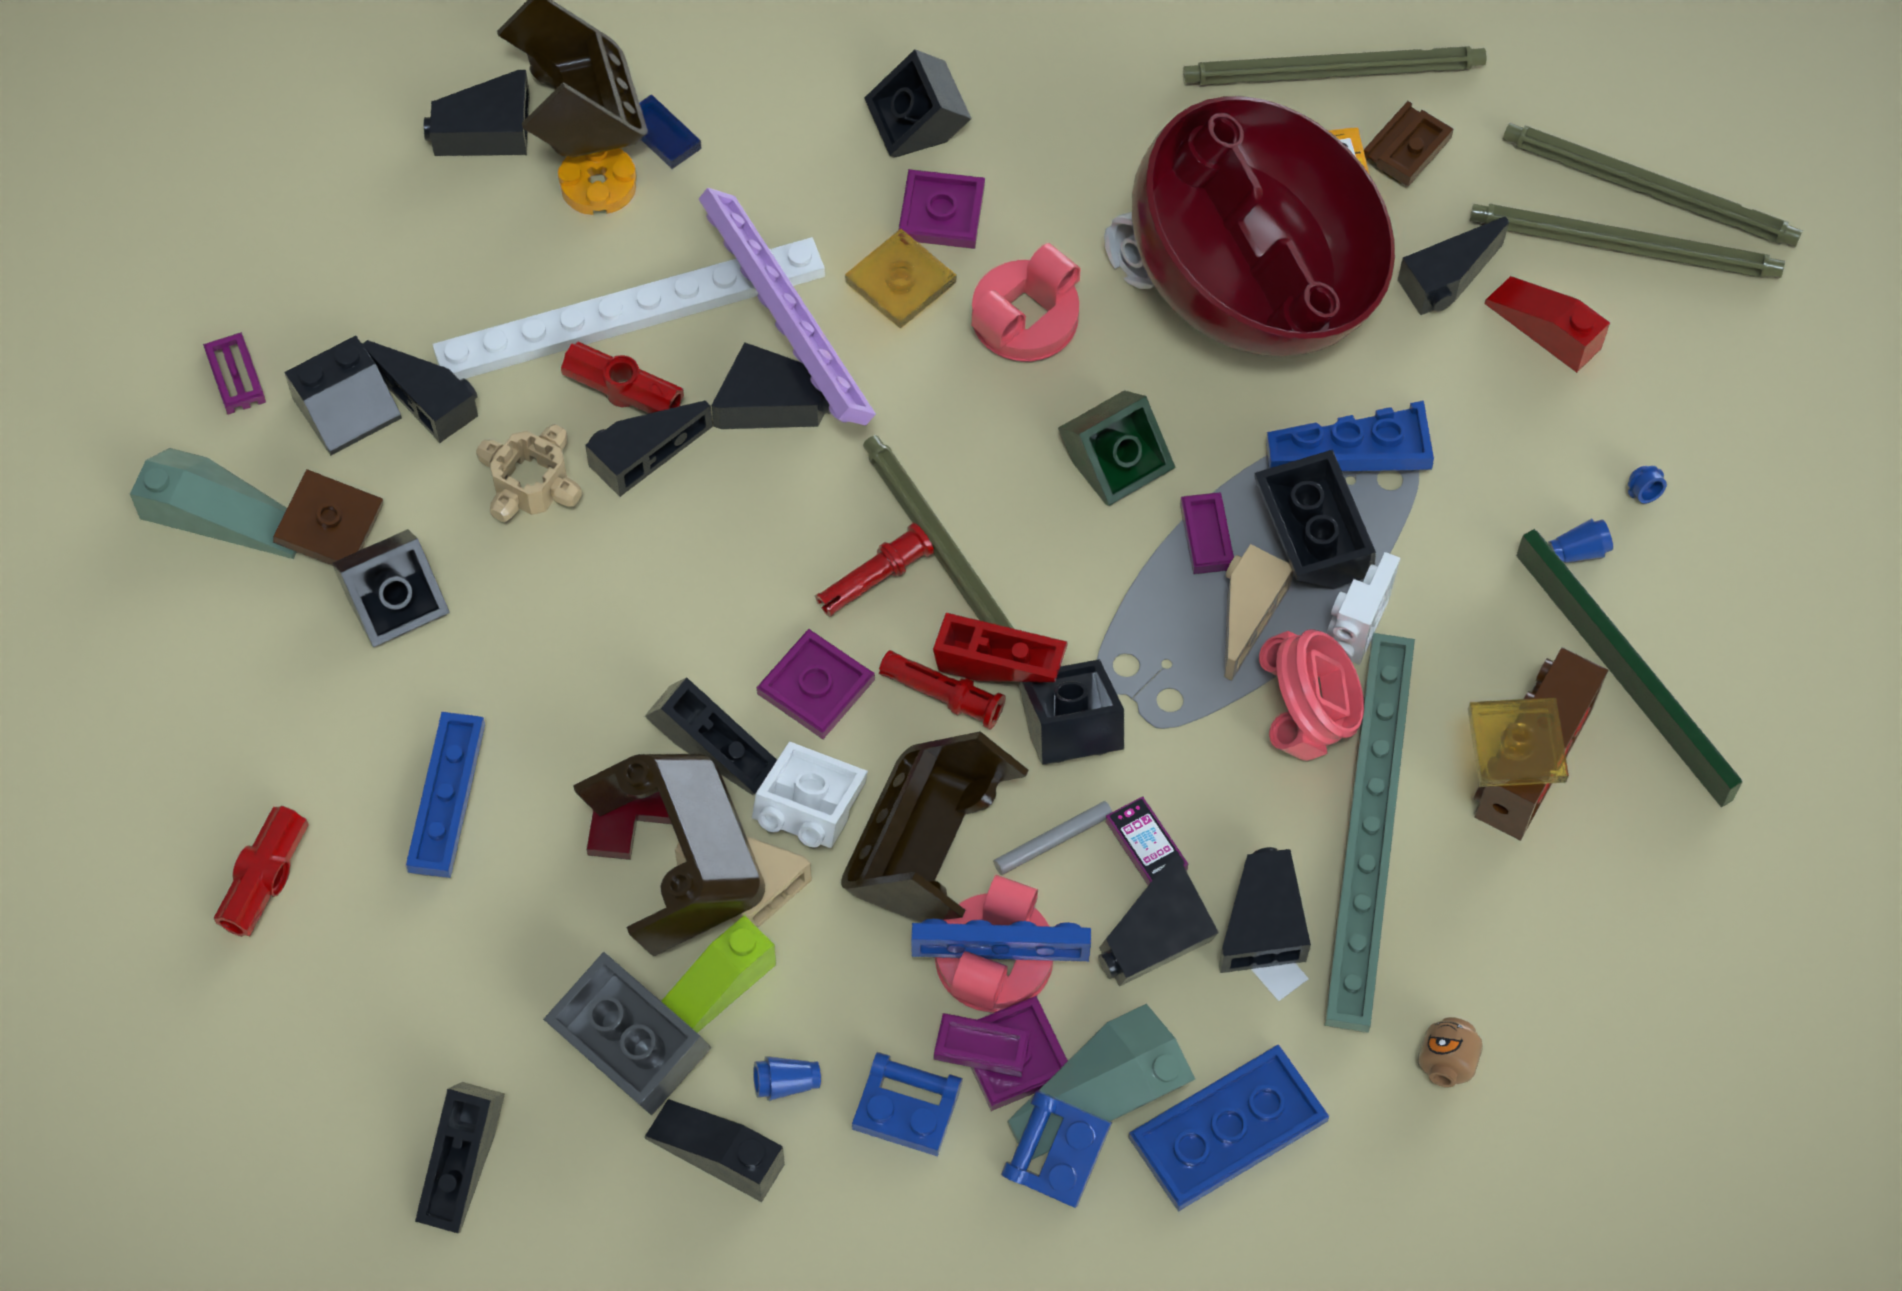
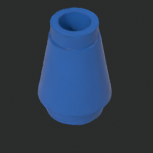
[1548,518,1614,563]
[753,1056,821,1101]

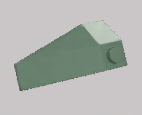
[1007,1003,1195,1160]

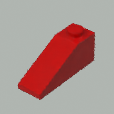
[1484,276,1610,373]
[933,612,1068,682]

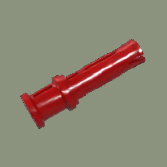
[815,522,934,617]
[879,650,1006,729]

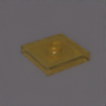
[845,229,957,329]
[1468,698,1569,787]

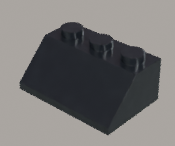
[1254,449,1376,588]

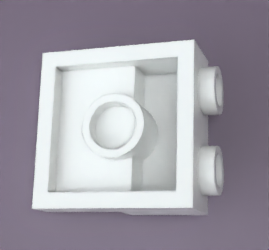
[1326,552,1400,665]
[752,741,868,848]

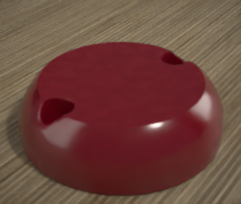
[1132,96,1395,356]

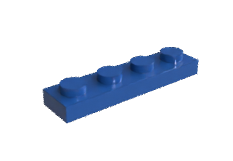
[406,712,485,878]
[911,919,1091,962]

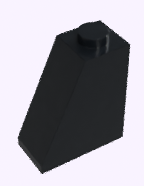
[424,70,530,156]
[711,342,831,429]
[1219,847,1311,973]
[1098,855,1219,987]

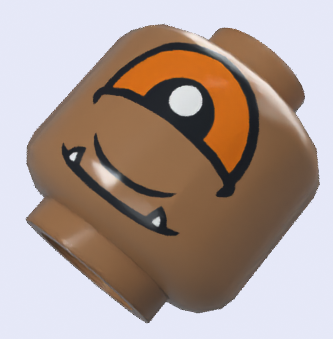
[1419,1017,1483,1087]

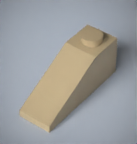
[1224,544,1293,681]

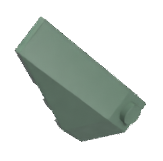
[130,448,297,559]

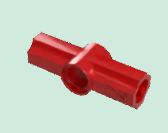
[561,342,684,413]
[214,806,309,937]

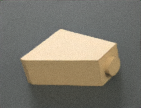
[675,836,812,928]

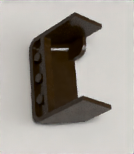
[497,0,647,158]
[841,731,1029,923]
[573,754,765,957]

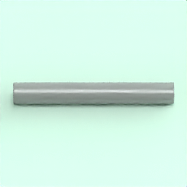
[993,801,1112,875]

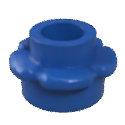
[1628,465,1667,503]

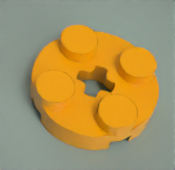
[558,148,637,215]

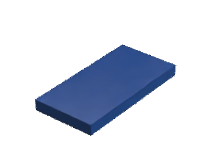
[1129,1044,1329,1212]

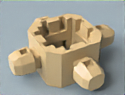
[476,424,582,522]

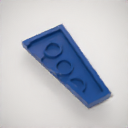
[1266,400,1434,471]

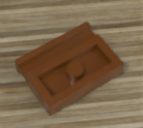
[1364,101,1454,187]

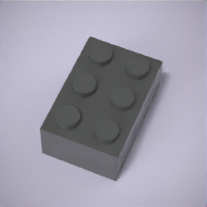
[543,952,712,1116]

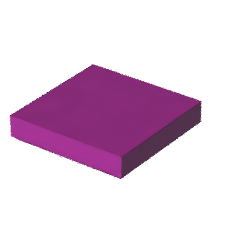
[898,169,985,249]
[756,629,875,740]
[971,996,1068,1111]

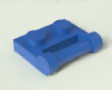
[852,1052,963,1157]
[1001,1090,1112,1208]

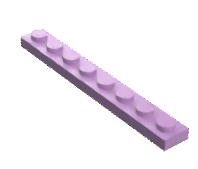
[699,188,876,426]

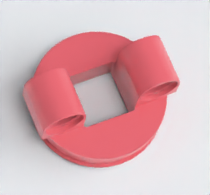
[971,243,1081,361]
[1259,629,1364,761]
[935,875,1053,1012]

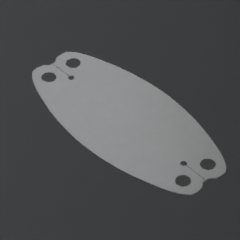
[1097,455,1419,729]

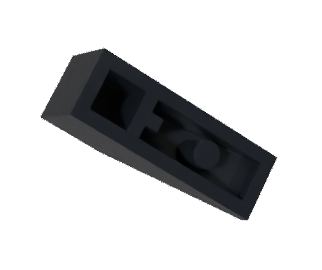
[1398,216,1509,315]
[362,340,478,443]
[585,400,713,497]
[644,677,777,795]
[415,1082,505,1233]
[645,1099,785,1202]

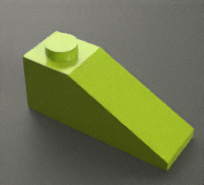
[661,915,776,1033]

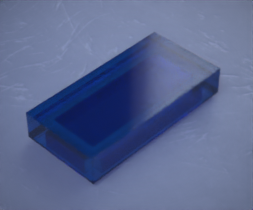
[639,94,702,169]

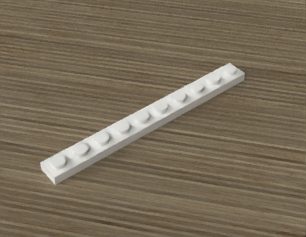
[433,237,825,380]

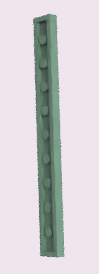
[1324,633,1415,1033]

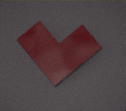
[586,791,672,860]

